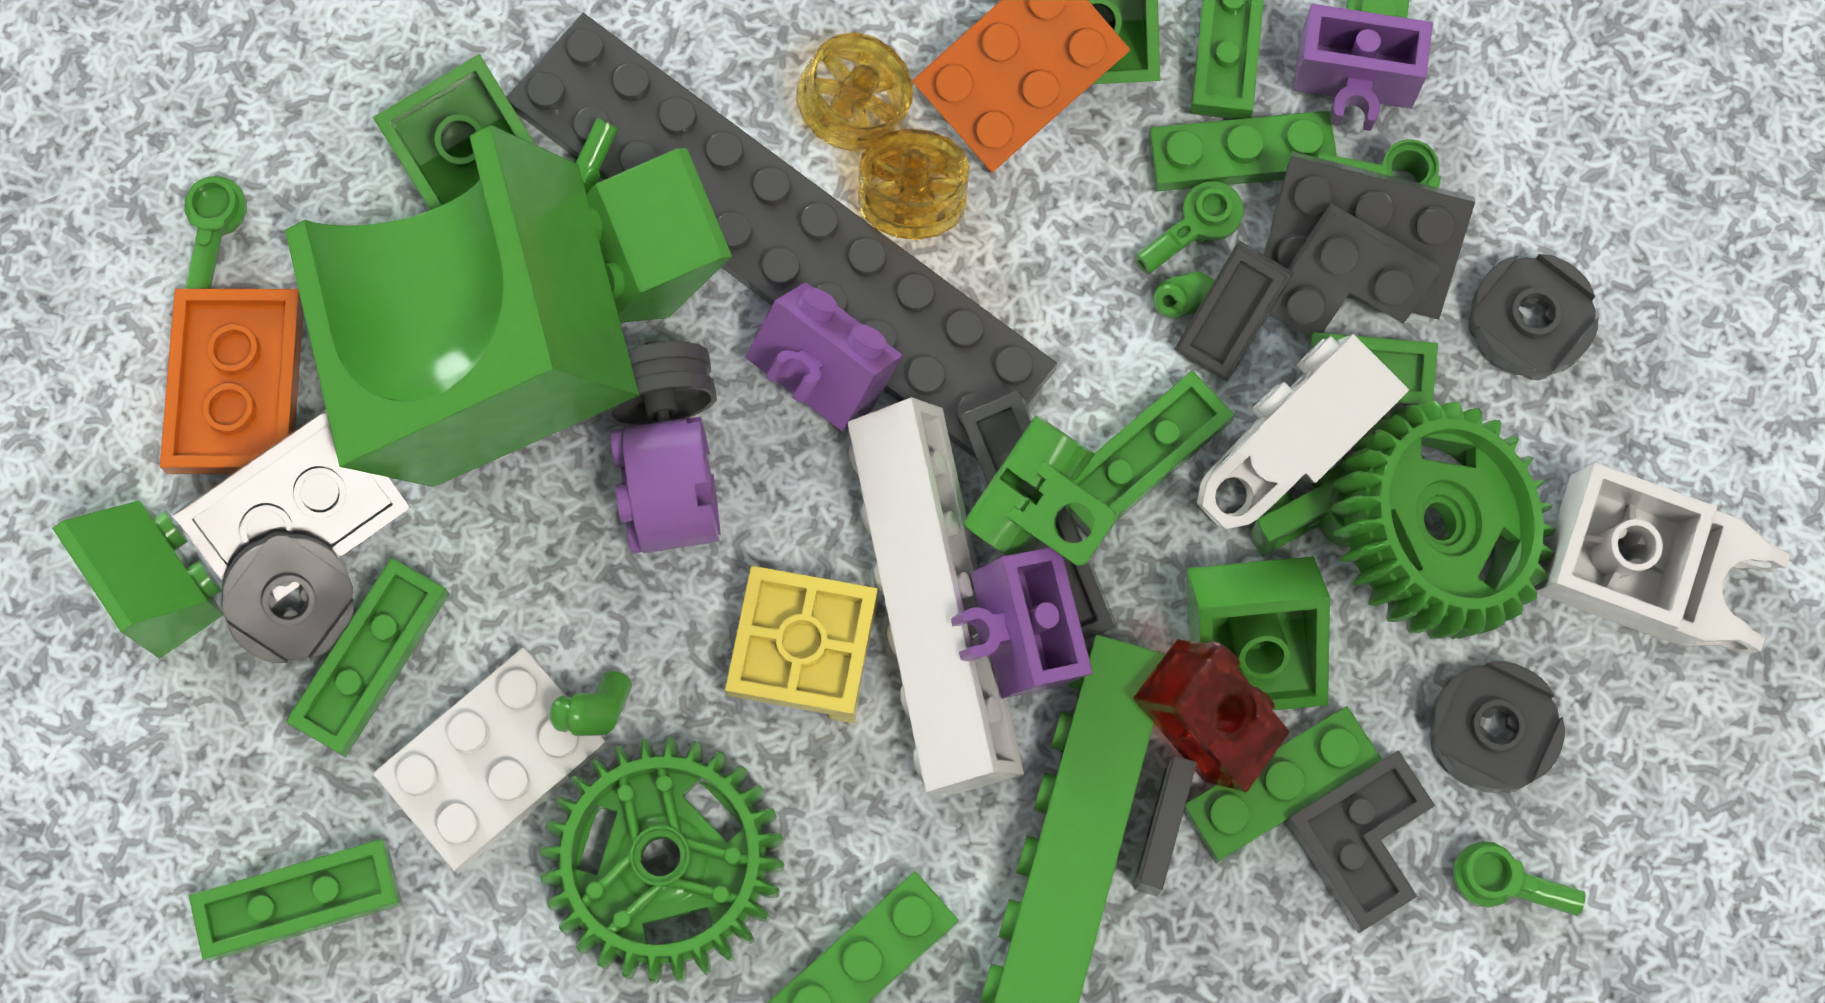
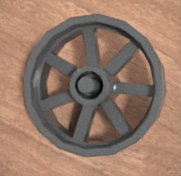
[605,341,717,426]

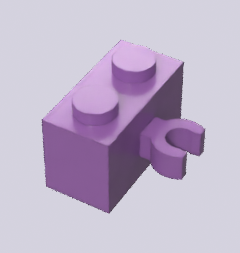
[1293,4,1433,131]
[745,282,903,432]
[951,548,1093,699]

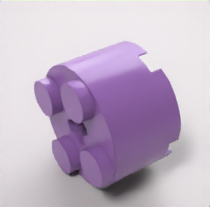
[610,416,721,554]

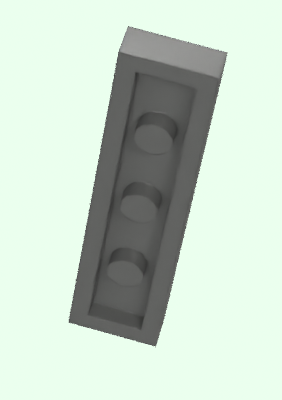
[960,390,1118,641]

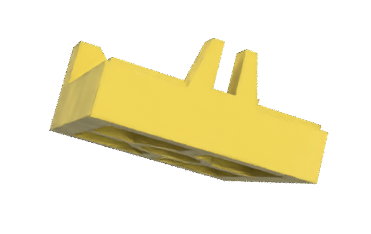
[725,566,879,724]

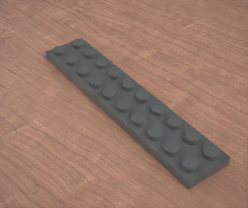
[506,12,1057,461]

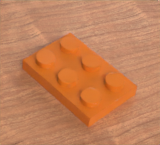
[912,0,1131,173]
[160,289,303,474]

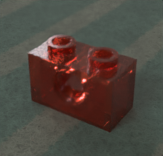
[1133,639,1290,792]

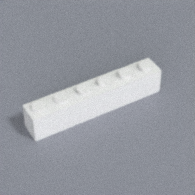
[847,397,1024,794]

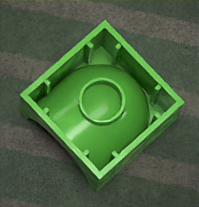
[285,125,640,487]

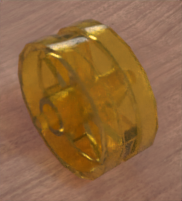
[796,32,913,152]
[858,129,970,240]

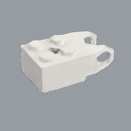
[1196,334,1409,529]
[1534,462,1790,654]

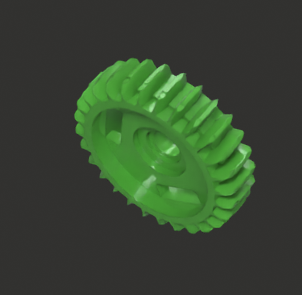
[1330,400,1556,639]
[540,737,785,984]

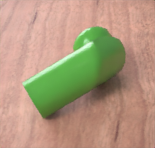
[1153,271,1215,318]
[550,671,632,736]

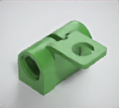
[963,415,1117,565]

